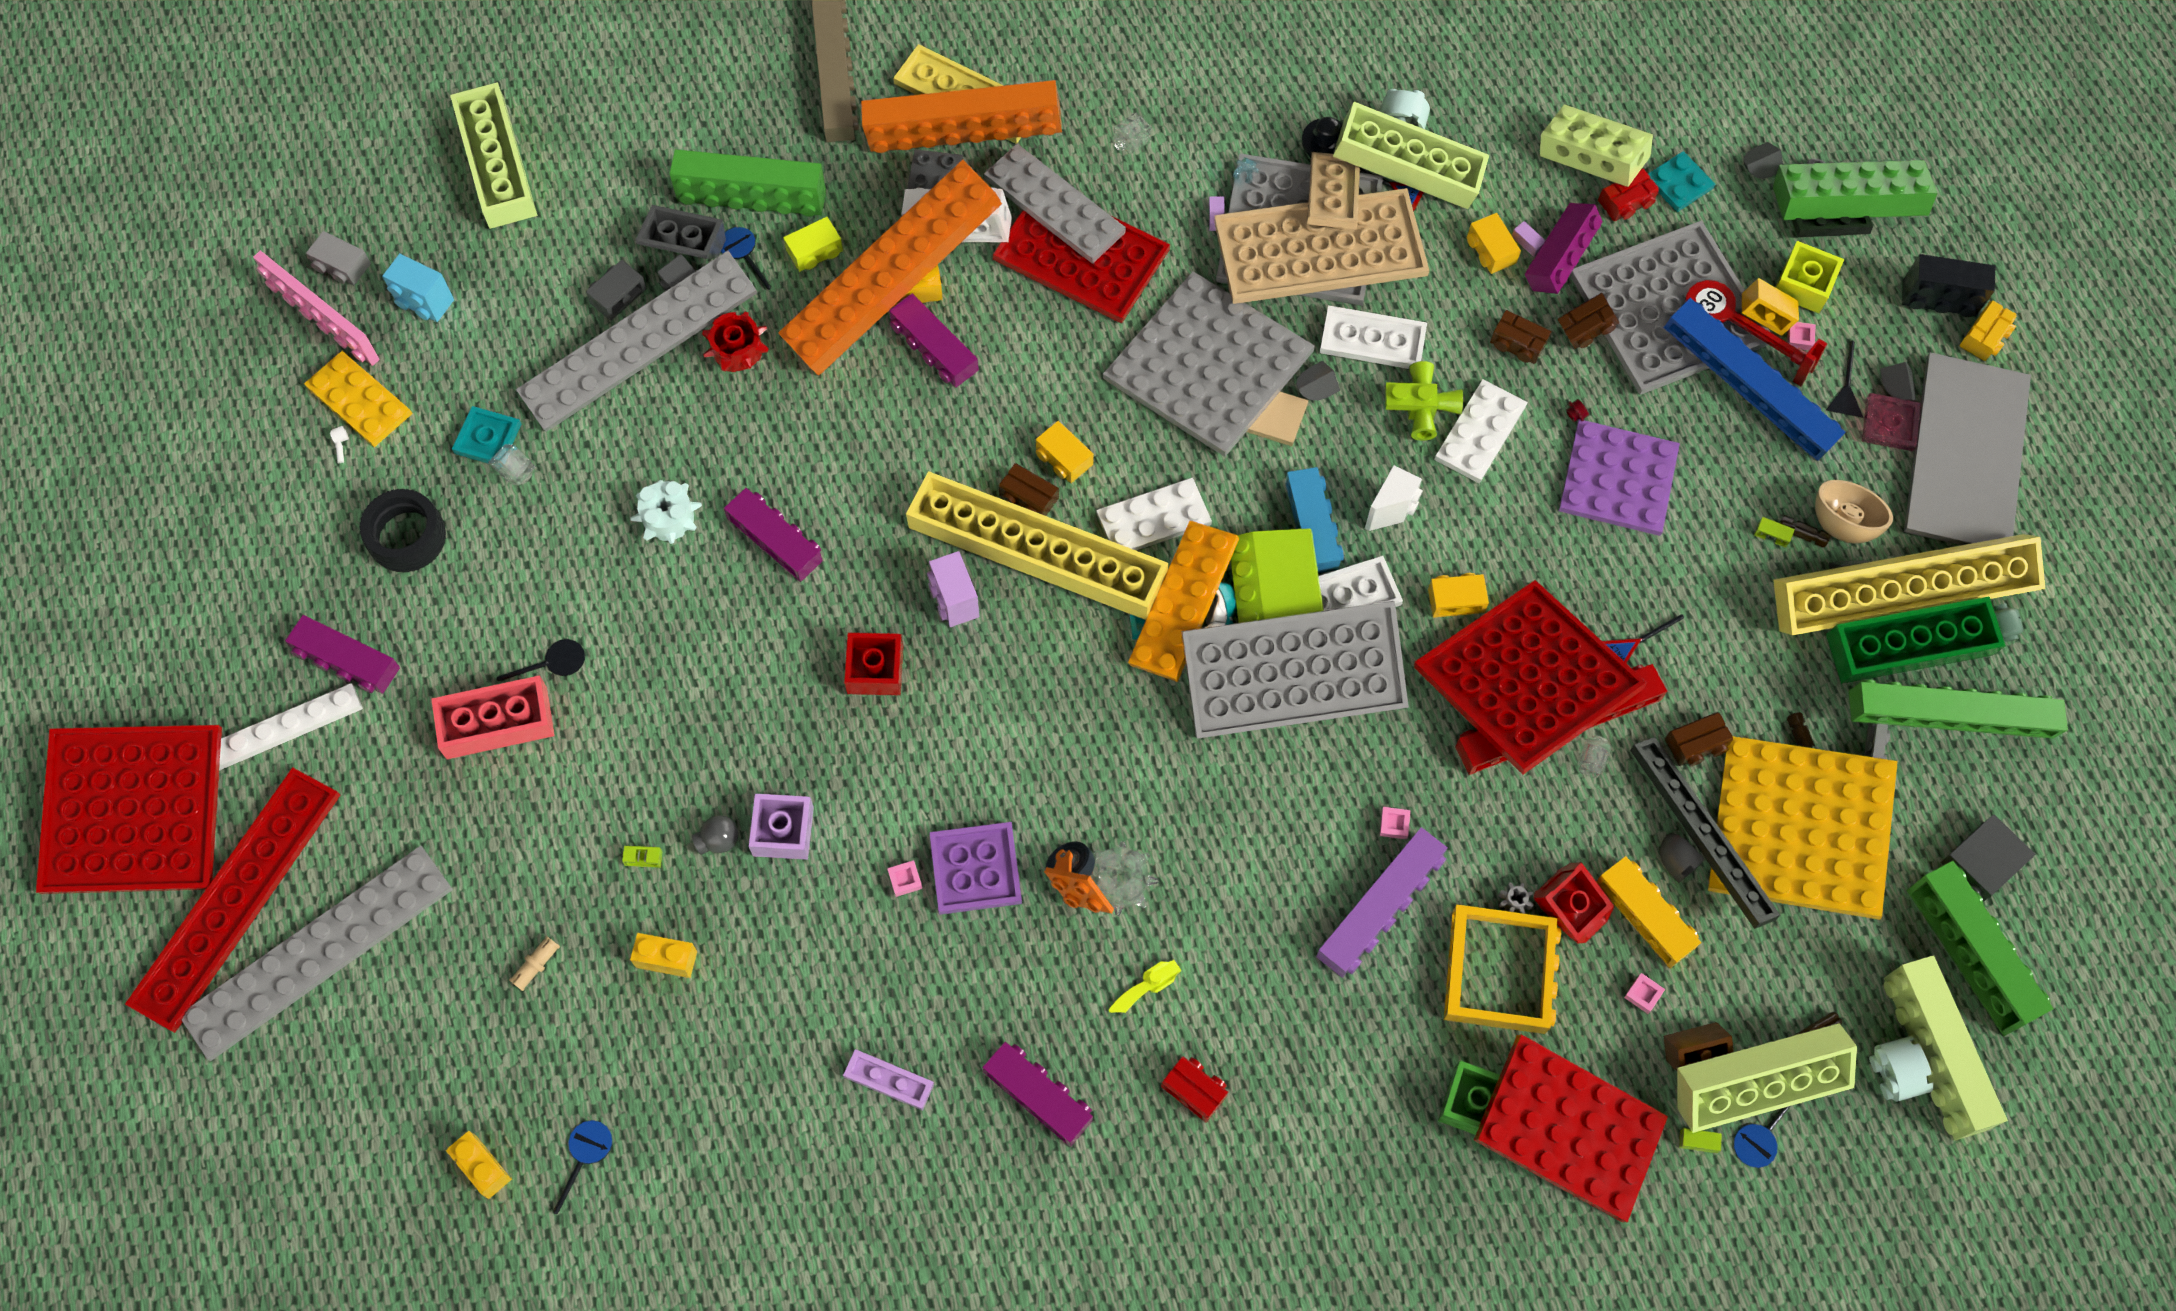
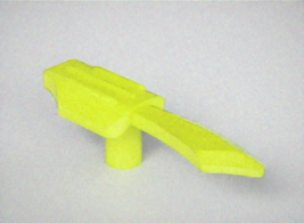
[1109,960,1181,1013]

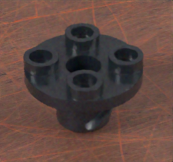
[1302,117,1343,158]

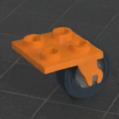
[1044,841,1114,914]

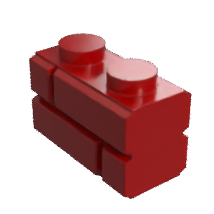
[1598,168,1659,221]
[1161,1056,1229,1123]

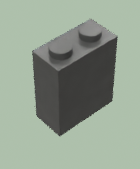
[1940,814,2036,902]

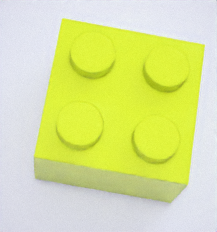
[1775,241,1844,313]

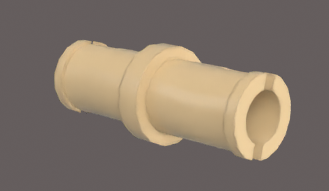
[509,936,560,991]

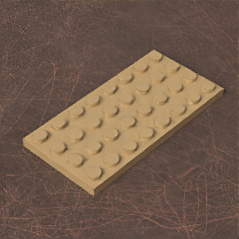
[1214,188,1429,304]

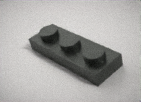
[1792,216,1873,237]

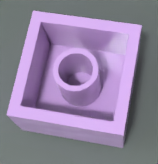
[927,551,980,627]
[749,794,814,860]

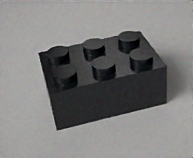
[1902,254,1996,317]

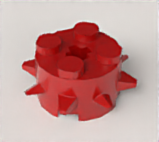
[702,312,769,372]

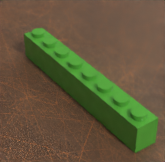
[1849,680,2068,738]

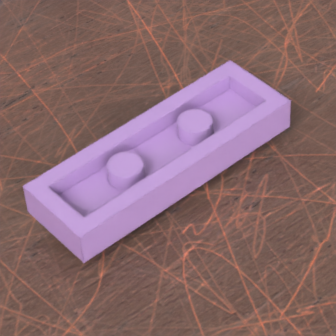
[843,1049,934,1111]

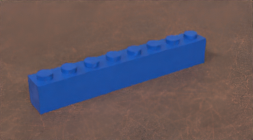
[1663,298,1846,461]

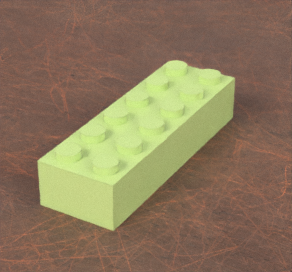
[450,82,538,229]
[1333,102,1489,209]
[1884,955,2008,1141]
[1677,1023,1857,1133]

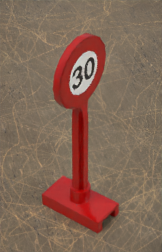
[1685,280,1827,387]

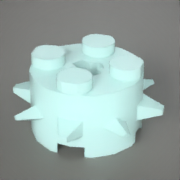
[630,480,702,544]

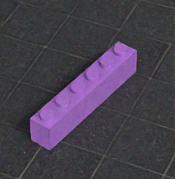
[1316,827,1448,978]

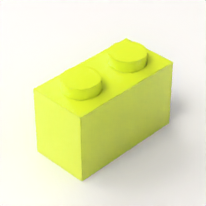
[783,217,843,272]

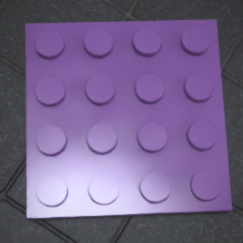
[1559,419,1680,536]

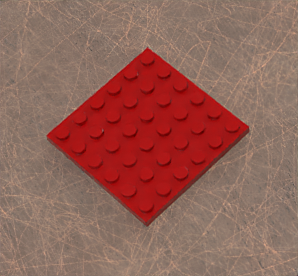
[1414,580,1647,775]
[36,725,222,894]

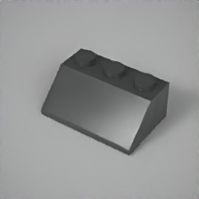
[635,205,726,259]

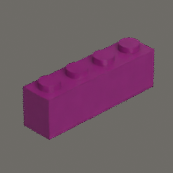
[1525,203,1603,294]
[889,293,979,388]
[724,488,822,582]
[285,615,400,694]
[982,1042,1093,1147]

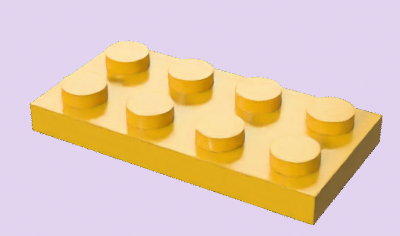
[304,351,412,447]

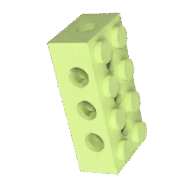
[1540,104,1653,187]

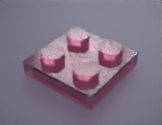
[1862,393,1921,451]

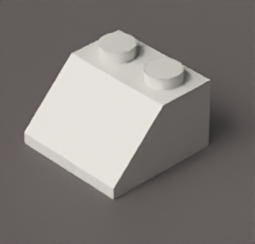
[1365,466,1423,531]

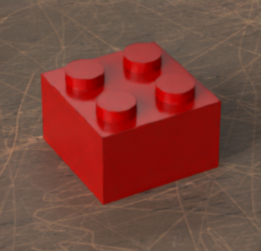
[844,633,904,695]

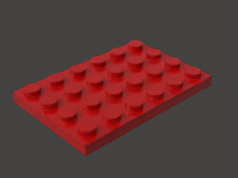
[993,210,1170,324]
[1474,1034,1668,1223]

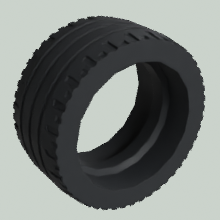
[359,489,446,572]

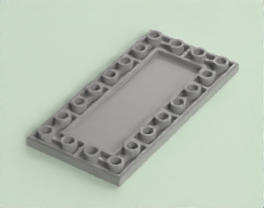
[1904,352,2031,545]

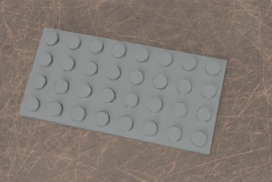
[1181,601,1409,739]

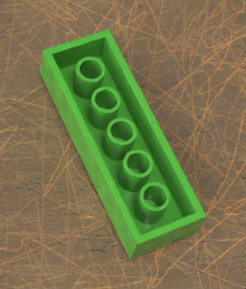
[670,149,826,217]
[1773,160,1938,220]
[1906,861,2054,1036]

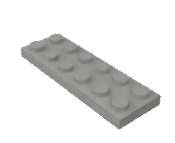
[984,144,1126,264]

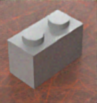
[306,231,371,286]

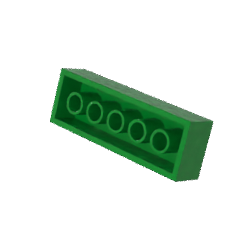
[1826,596,2006,684]

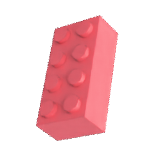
[431,675,555,759]

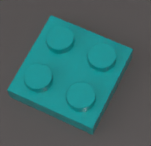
[1648,151,1715,212]
[452,406,522,467]

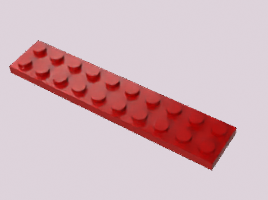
[125,767,341,1033]

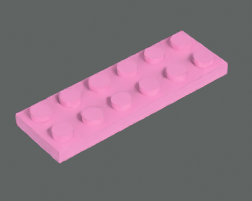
[253,250,380,366]

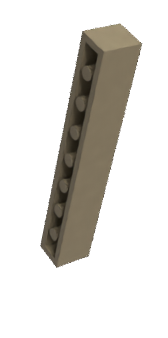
[812,0,859,142]

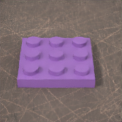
[929,822,1022,915]

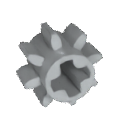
[1498,882,1533,914]

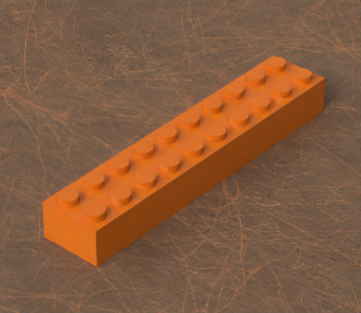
[778,160,1002,376]

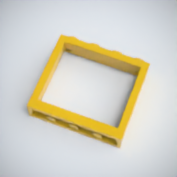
[1443,904,1561,1034]

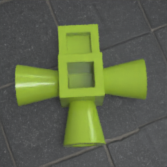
[1385,361,1463,441]

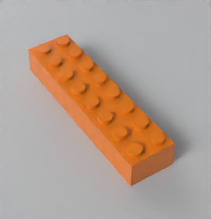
[861,80,1062,153]

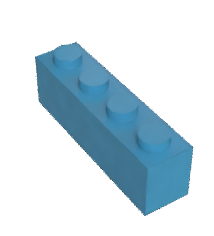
[1285,467,1344,573]

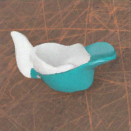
[1205,583,1237,628]

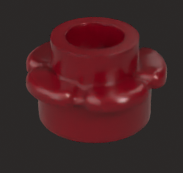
[1566,399,1589,422]

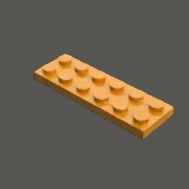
[1128,521,1239,682]

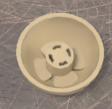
[1815,480,1893,544]

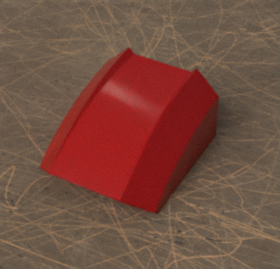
[1533,862,1614,944]

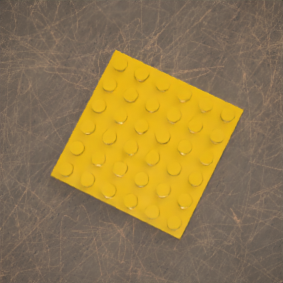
[1708,736,1898,920]

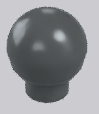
[692,815,739,855]

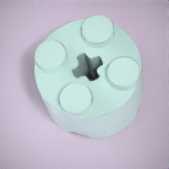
[1380,89,1430,129]
[1869,1036,1933,1102]

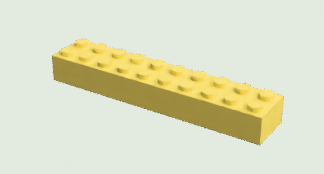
[906,471,1168,620]
[1773,534,2045,635]

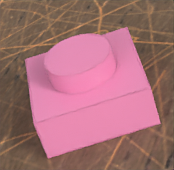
[1787,322,1816,350]
[1379,807,1410,840]
[887,860,922,897]
[1624,973,1665,1014]

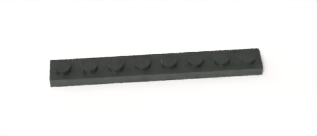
[1630,737,1780,929]

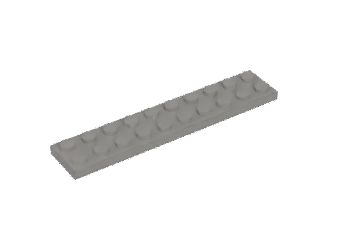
[516,251,757,432]
[182,846,453,1061]

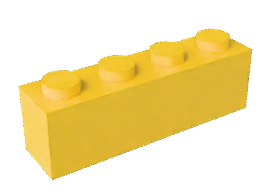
[1596,856,1702,969]

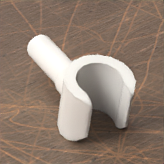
[330,426,349,463]

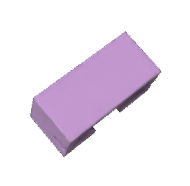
[1209,196,1224,231]
[1512,221,1546,257]

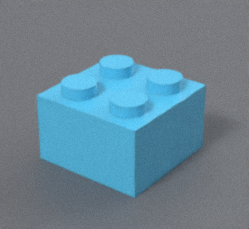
[382,253,454,322]

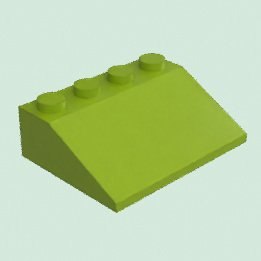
[1231,528,1324,623]

